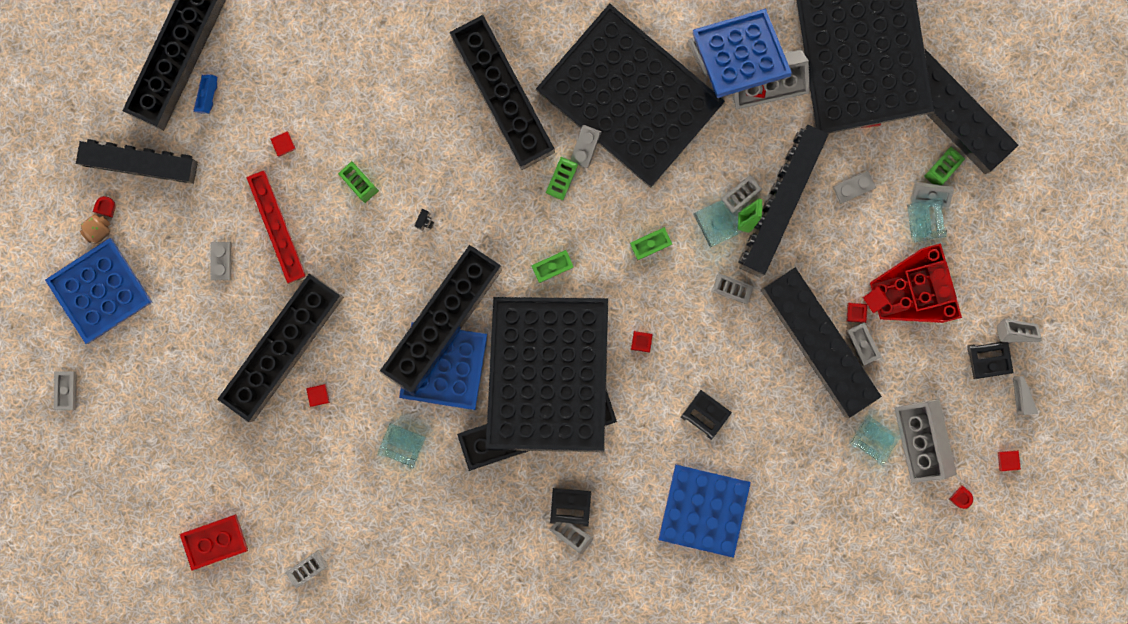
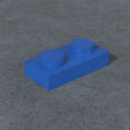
[194,74,218,114]

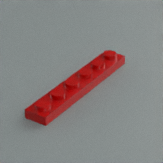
[246,170,307,284]

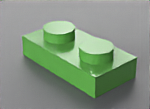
[630,227,672,261]
[531,250,574,283]

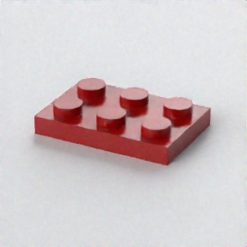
[179,514,249,571]

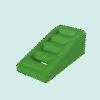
[924,147,965,185]
[546,157,578,201]
[338,161,379,203]
[738,198,762,233]

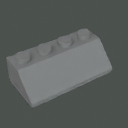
[732,49,810,110]
[894,399,957,483]

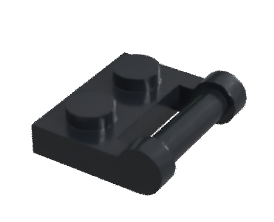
[967,341,1014,379]
[680,390,732,440]
[550,488,591,527]

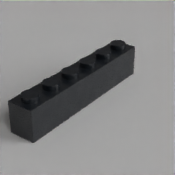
[75,139,198,184]

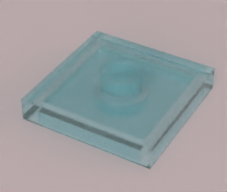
[693,198,744,248]

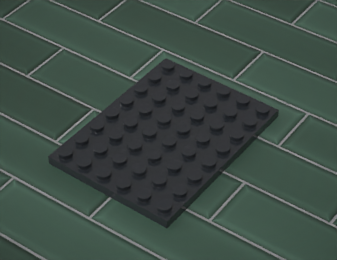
[796,0,935,134]
[536,3,725,188]
[486,297,609,452]

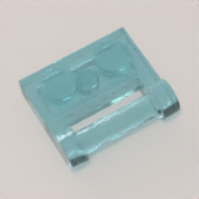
[907,198,947,243]
[849,415,901,466]
[377,423,426,469]

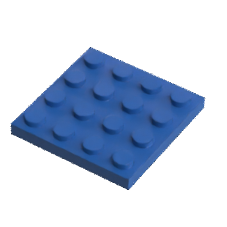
[693,8,792,98]
[45,238,153,344]
[399,322,488,410]
[658,464,751,558]

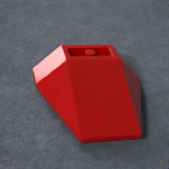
[870,243,962,323]

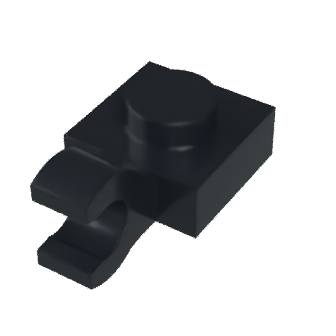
[414,209,434,231]

